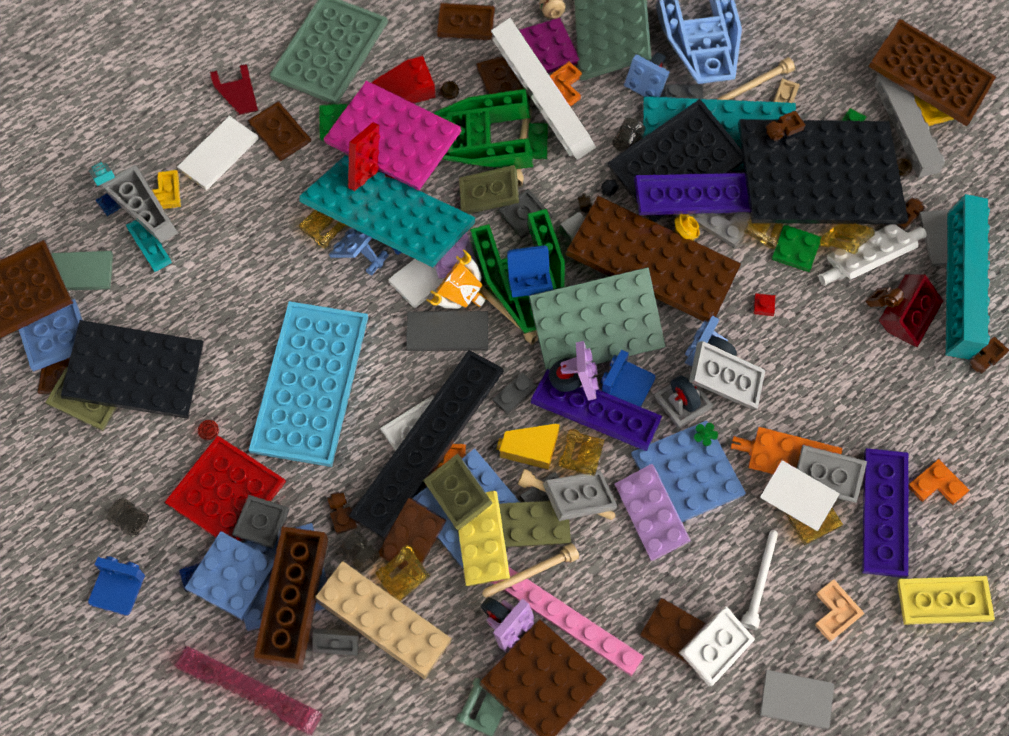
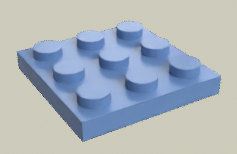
[19,299,83,372]
[185,531,274,620]

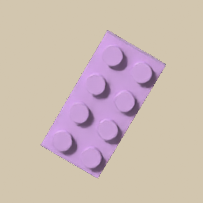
[615,464,691,561]

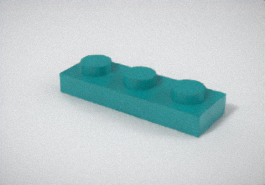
[89,162,115,186]
[126,220,172,272]

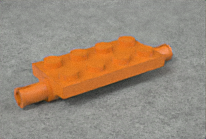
[730,427,843,475]

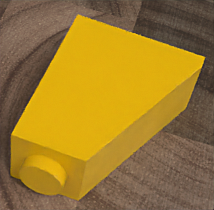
[497,424,560,470]

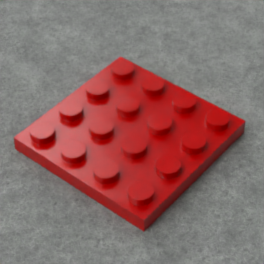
[165,435,286,542]

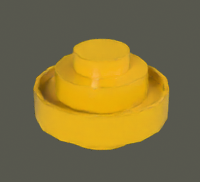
[675,214,700,240]

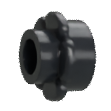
[601,179,619,197]

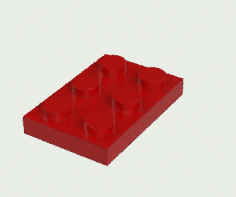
[348,122,380,191]

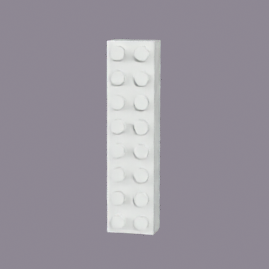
[491,18,596,160]

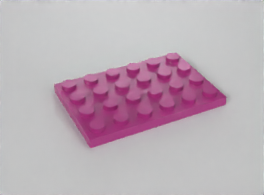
[324,81,461,191]

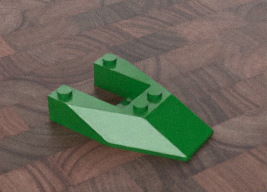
[433,89,533,169]
[470,209,565,334]

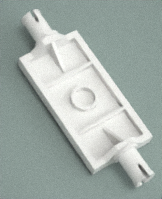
[819,224,927,286]

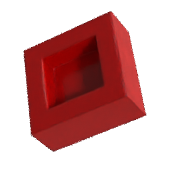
[753,293,776,316]

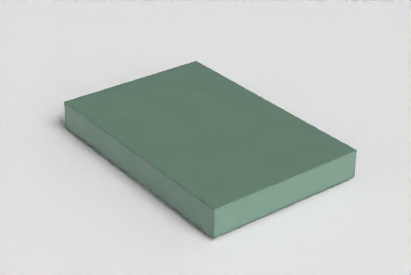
[52,251,113,291]

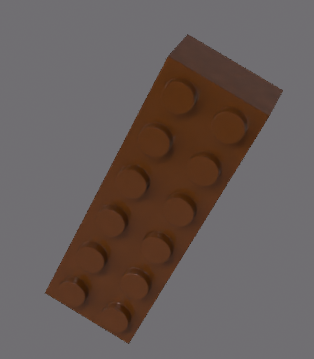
[253,526,329,670]

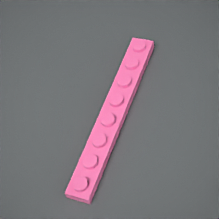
[491,566,644,676]

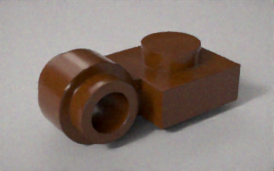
[766,110,806,141]
[896,197,925,230]
[865,287,904,308]
[970,336,1009,374]
[327,491,357,535]

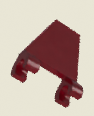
[210,64,258,115]

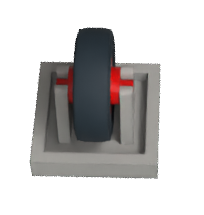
[654,373,713,429]

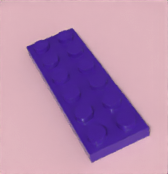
[634,173,750,215]
[531,369,662,451]
[862,448,909,578]

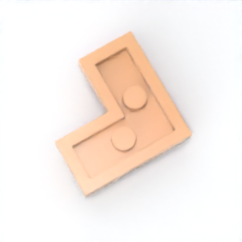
[815,579,864,642]

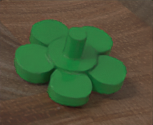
[694,423,718,446]

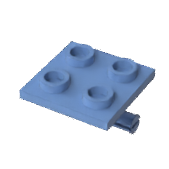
[329,228,389,275]

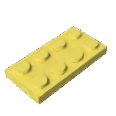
[458,491,510,586]
[897,576,995,625]

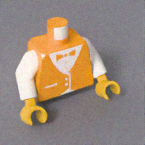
[426,249,486,309]

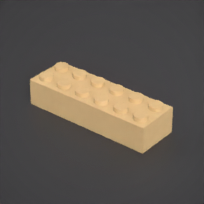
[315,561,452,679]

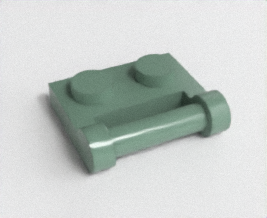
[455,678,506,736]

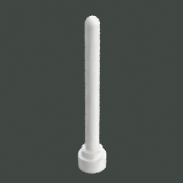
[741,530,778,630]

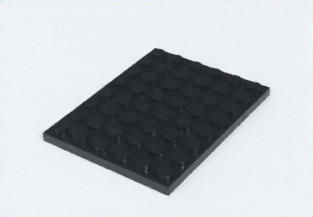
[738,119,908,224]

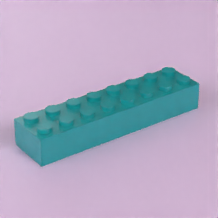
[945,194,990,359]

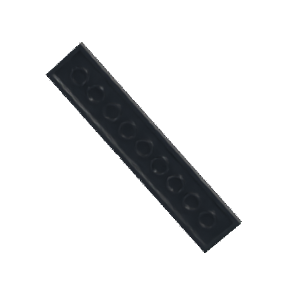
[349,350,504,540]

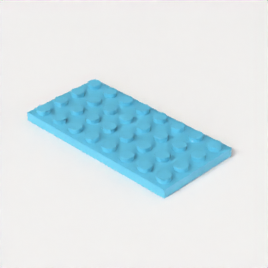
[249,301,368,467]

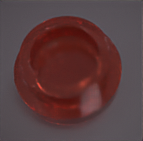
[198,420,219,440]

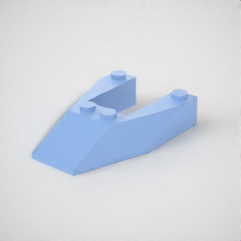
[656,0,742,84]

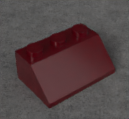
[879,274,943,347]

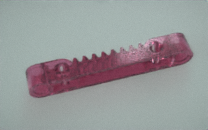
[174,645,323,736]

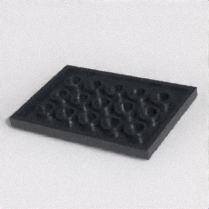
[607,99,743,223]
[61,320,204,418]

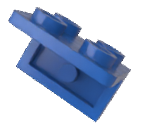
[507,245,553,297]
[601,350,656,407]
[88,556,145,616]

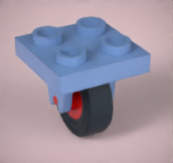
[624,52,670,97]
[684,316,737,366]

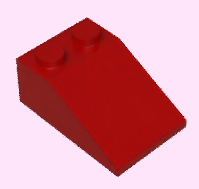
[371,56,436,104]

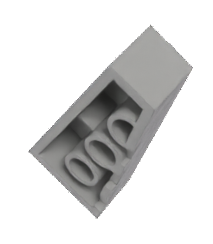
[101,165,178,243]

